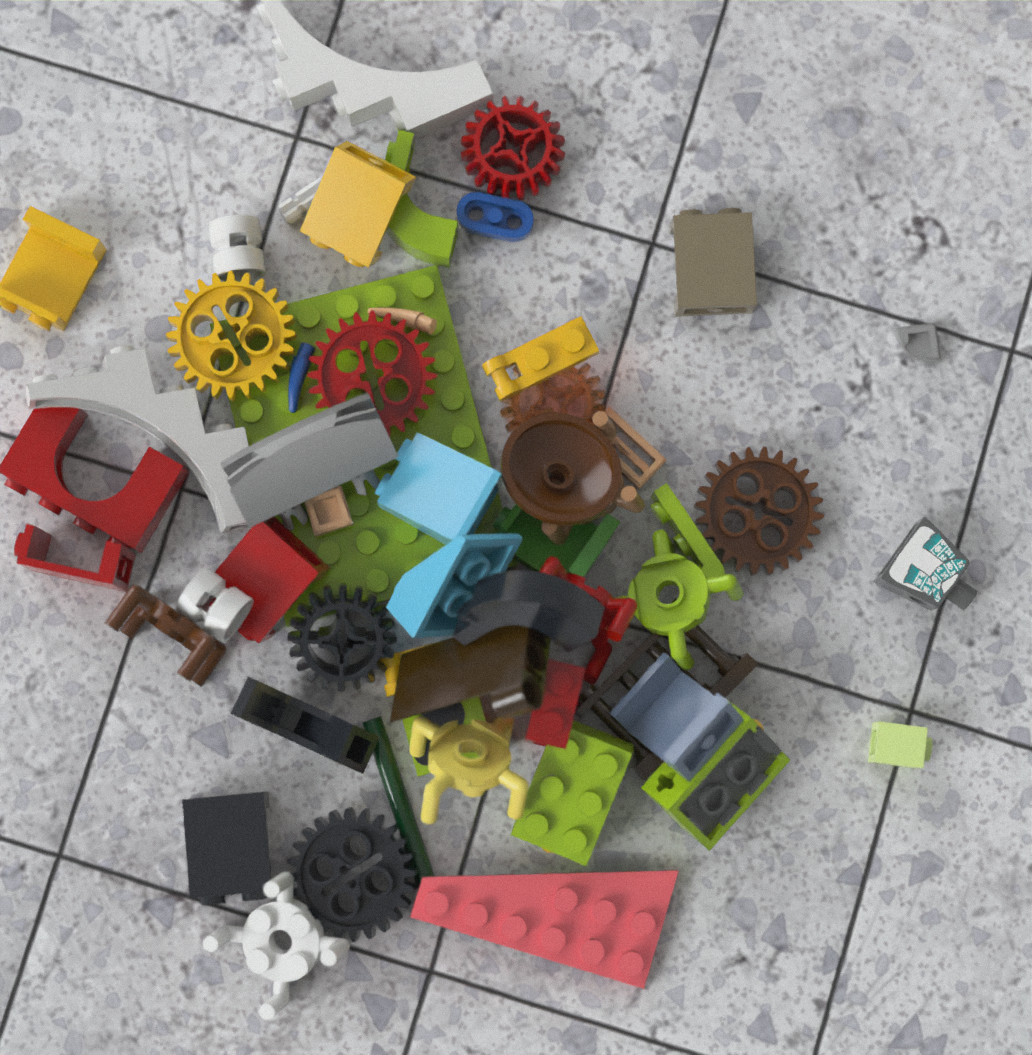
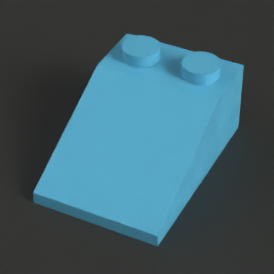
[386,533,523,638]

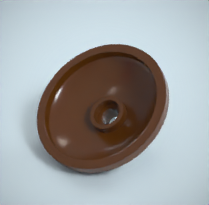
[500,413,621,525]

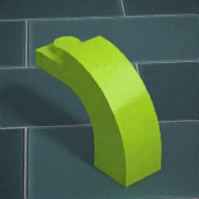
[385,130,459,268]

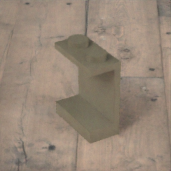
[670,208,757,317]

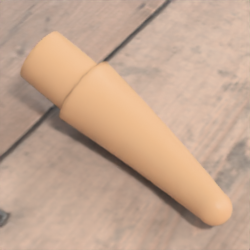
[367,308,437,334]

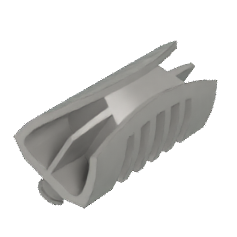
[220,393,398,530]

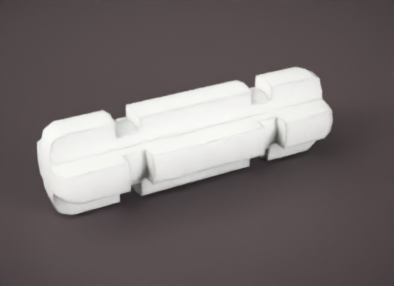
[278,177,322,224]

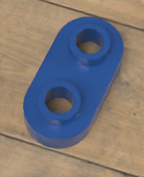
[456,192,534,242]

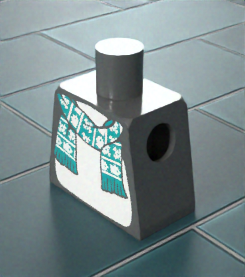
[873,517,978,611]

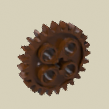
[694,447,824,576]

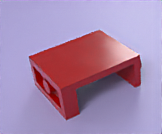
[209,516,330,644]
[14,524,136,592]
[524,659,585,749]

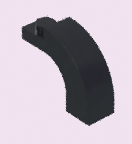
[453,570,604,653]
[230,676,380,774]

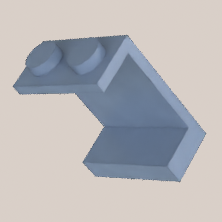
[610,653,744,782]

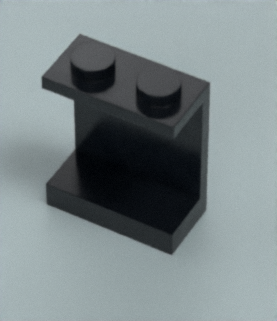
[182,792,272,905]

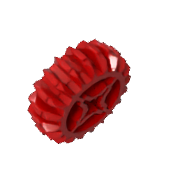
[461,95,565,201]

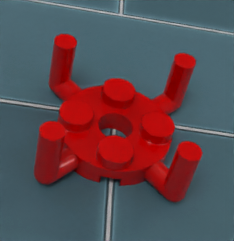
[539,557,638,684]

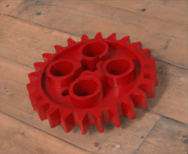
[307,310,437,438]

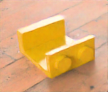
[300,141,416,268]
[0,206,107,332]

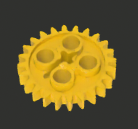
[166,271,297,401]

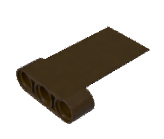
[390,625,551,723]

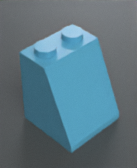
[375,432,502,545]

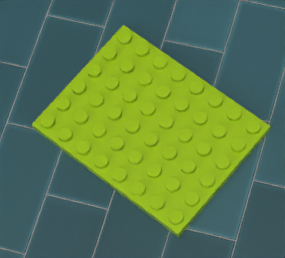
[209,265,518,627]

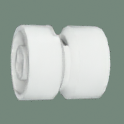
[209,215,266,282]
[175,567,254,643]

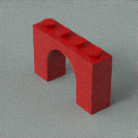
[0,407,189,553]

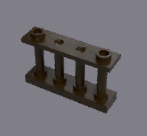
[575,598,758,780]

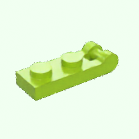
[650,483,725,578]

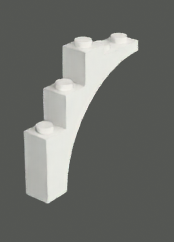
[256,0,493,140]
[25,345,252,534]

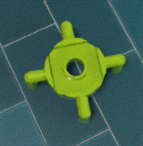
[616,530,744,670]

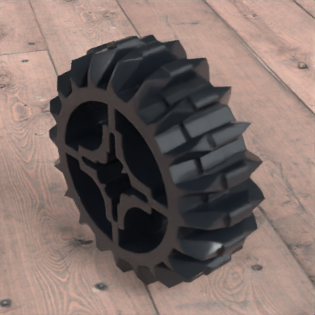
[287,583,397,692]

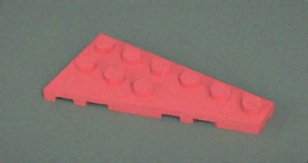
[410,869,679,989]

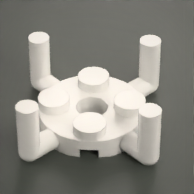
[203,871,350,1020]

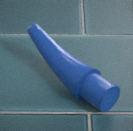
[288,342,316,413]

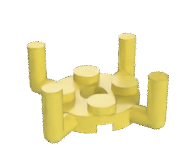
[409,716,529,824]

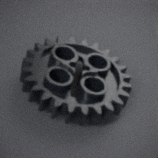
[287,807,419,942]

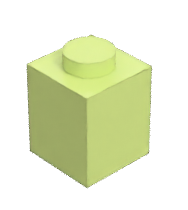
[868,721,932,769]

